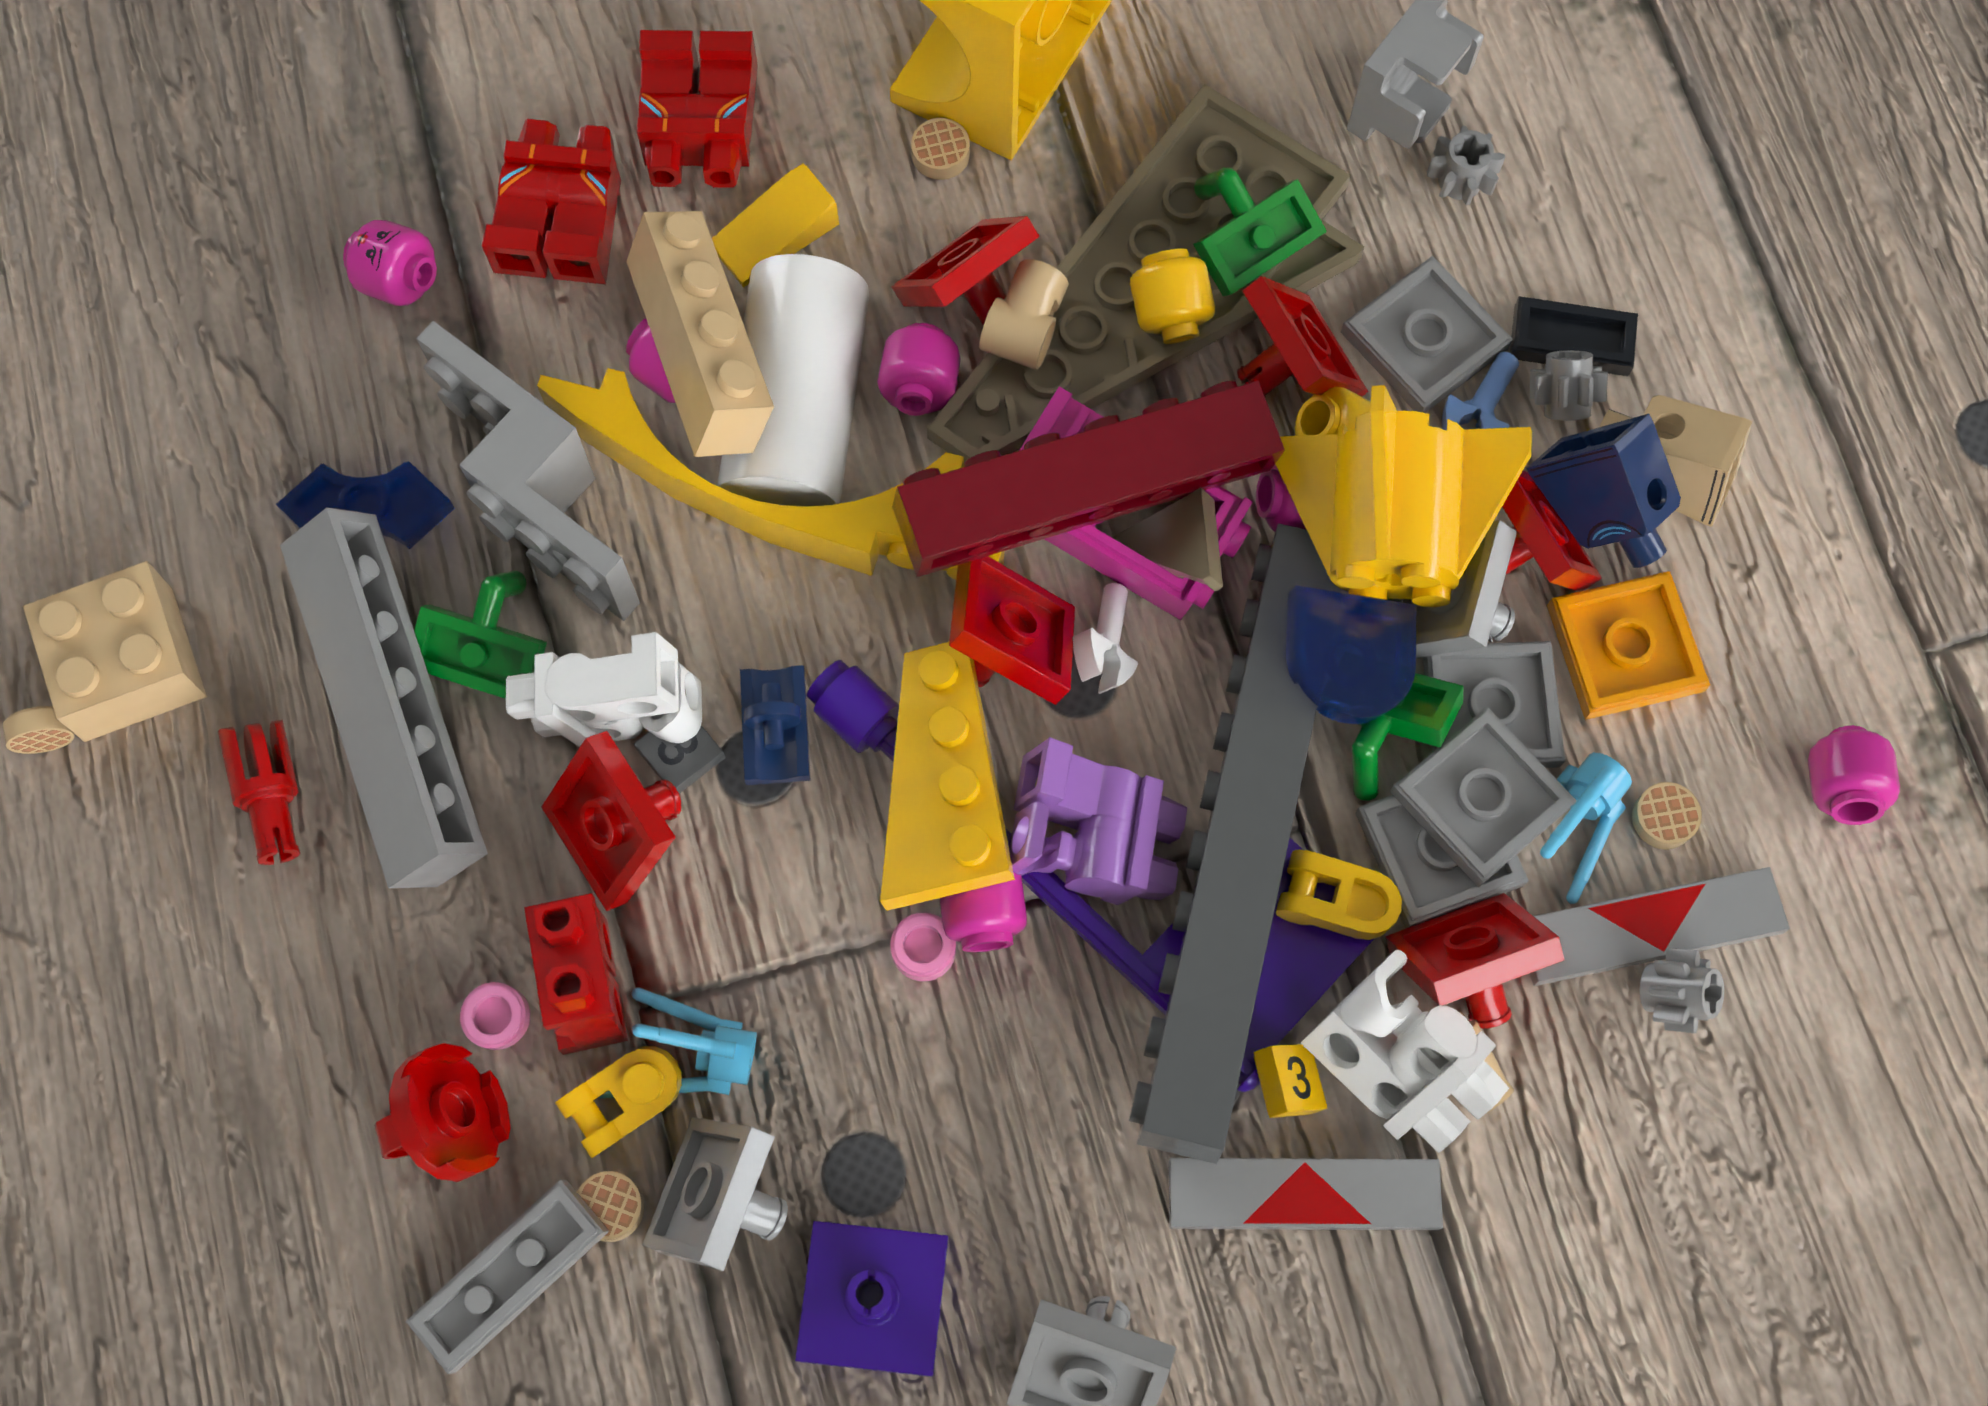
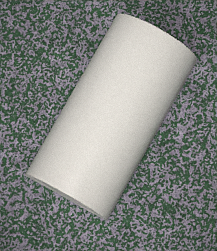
[717,254,869,507]

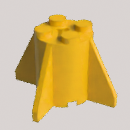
[1275,385,1532,608]

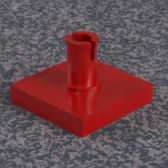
[891,216,1040,326]
[1237,276,1369,397]
[1502,470,1602,591]
[949,556,1075,705]
[541,731,681,911]
[1385,893,1564,1029]

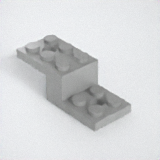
[416,321,640,621]

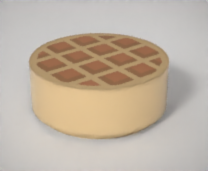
[911,118,970,180]
[3,706,74,754]
[1632,782,1702,850]
[577,1171,644,1242]

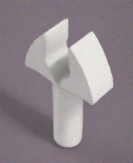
[1073,583,1138,694]

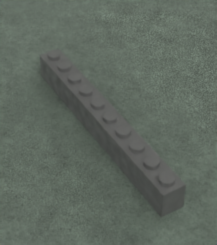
[1129,523,1342,1164]

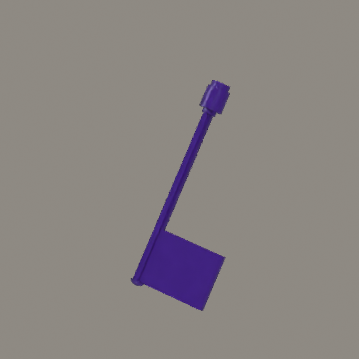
[806,660,1375,1092]

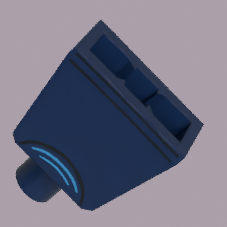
[1526,414,1681,568]

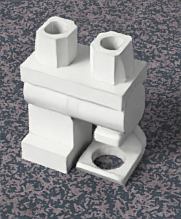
[506,632,702,747]
[1301,950,1509,1153]

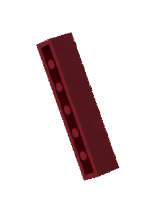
[892,380,1285,577]

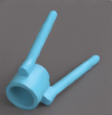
[1540,752,1632,904]
[598,988,757,1099]

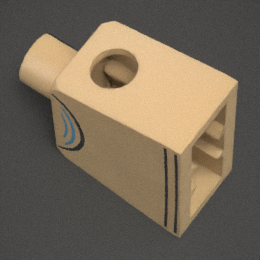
[1600,395,1753,527]

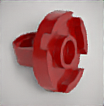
[374,1043,511,1182]

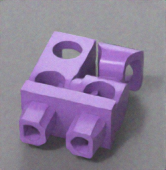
[1009,737,1187,905]

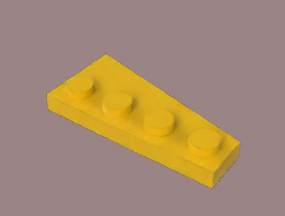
[880,642,1015,911]

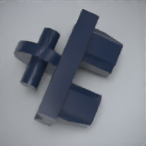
[740,665,811,785]

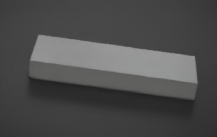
[406,1180,609,1374]

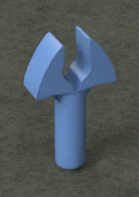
[1442,352,1519,431]

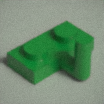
[1193,167,1327,297]
[414,570,547,699]
[1319,653,1463,801]

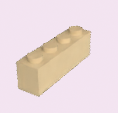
[626,211,774,457]

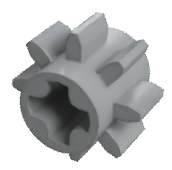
[1427,126,1505,205]
[1530,350,1608,421]
[1640,948,1724,1033]

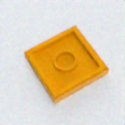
[1547,571,1710,720]

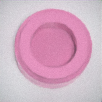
[890,913,956,981]
[460,982,530,1050]

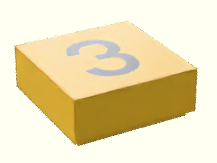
[1253,1044,1328,1118]

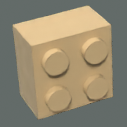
[23,561,207,742]

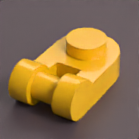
[1276,849,1402,940]
[555,1046,682,1159]

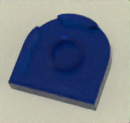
[1286,585,1417,724]

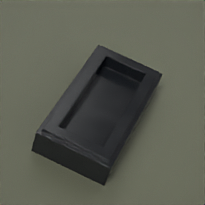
[1510,296,1638,376]

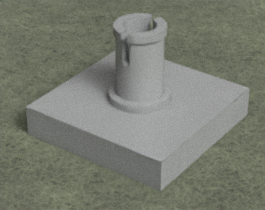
[1380,520,1517,661]
[642,1117,788,1271]
[1006,1296,1176,1406]

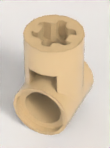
[979,259,1069,370]

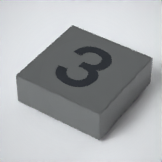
[634,725,725,794]

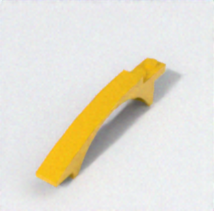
[537,368,1004,580]

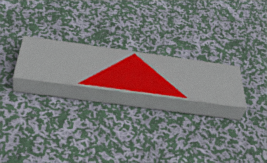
[1530,867,1790,986]
[1168,1158,1443,1230]

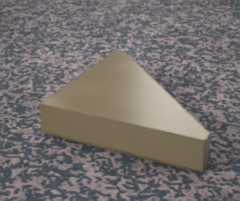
[1112,488,1223,591]

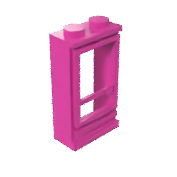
[1019,386,1253,620]

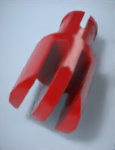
[218,720,300,865]

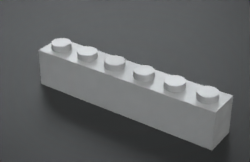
[280,507,488,888]

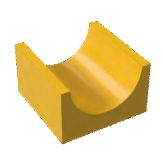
[890,0,1112,161]

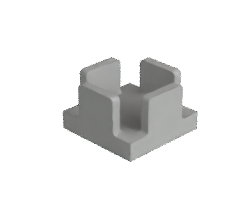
[1347,0,1484,149]

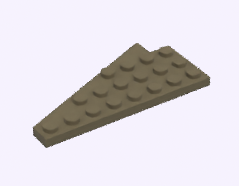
[927,84,1365,462]

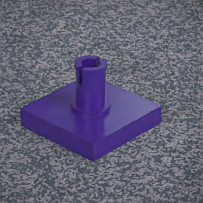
[795,1221,949,1377]

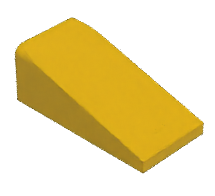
[712,163,839,288]

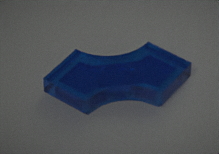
[275,461,455,550]

